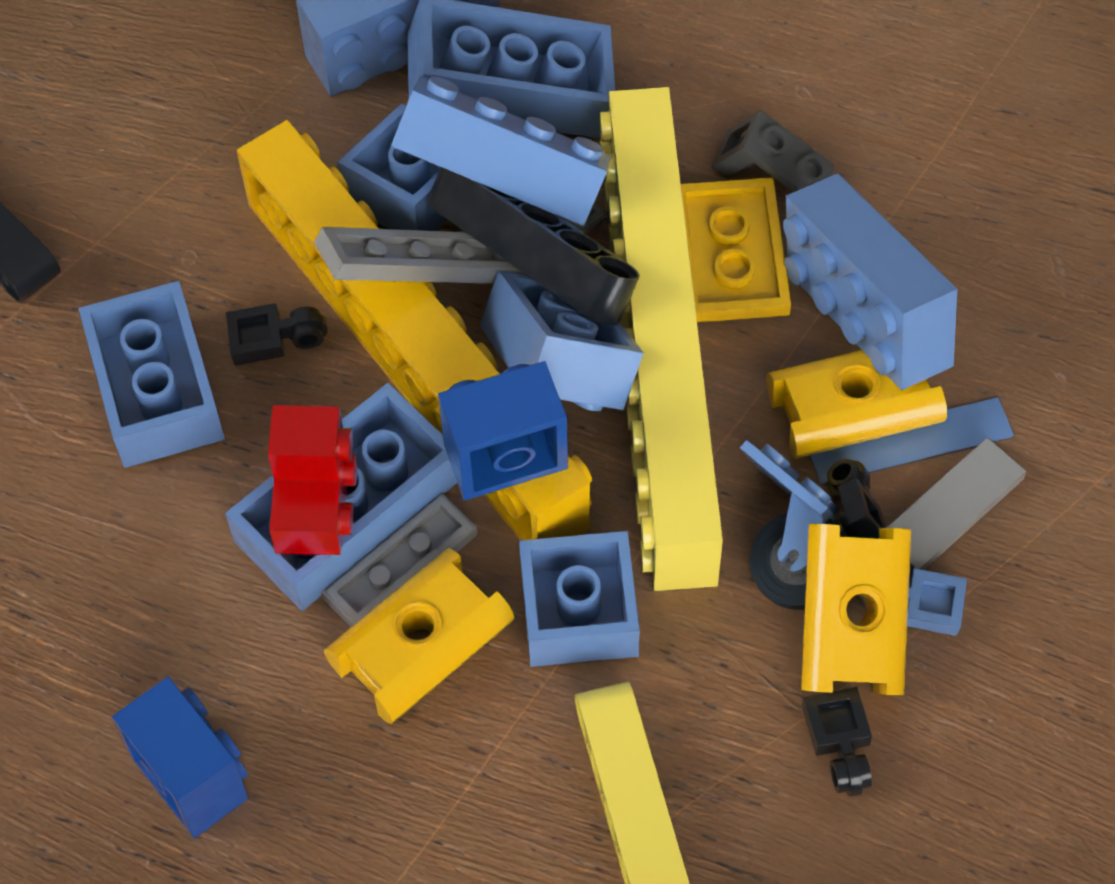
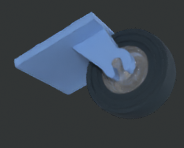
[740,440,843,610]

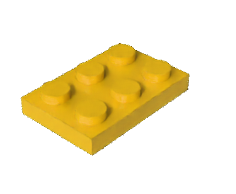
[681,177,791,322]

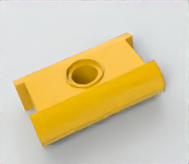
[766,350,947,459]
[801,524,911,695]
[324,548,515,724]

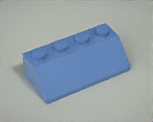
[391,76,611,226]

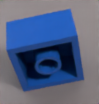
[438,361,568,501]
[112,676,249,839]

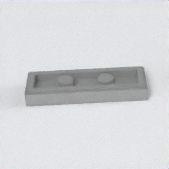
[887,437,1026,573]
[322,493,478,627]

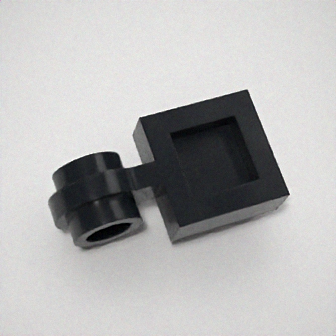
[226,303,327,366]
[827,459,886,539]
[802,687,872,797]

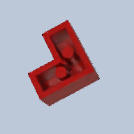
[268,405,357,555]

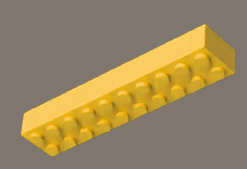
[236,120,592,541]

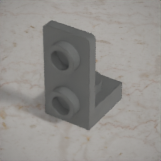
[712,110,834,192]

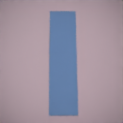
[811,397,1014,484]

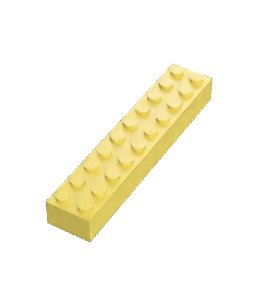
[600,87,723,591]

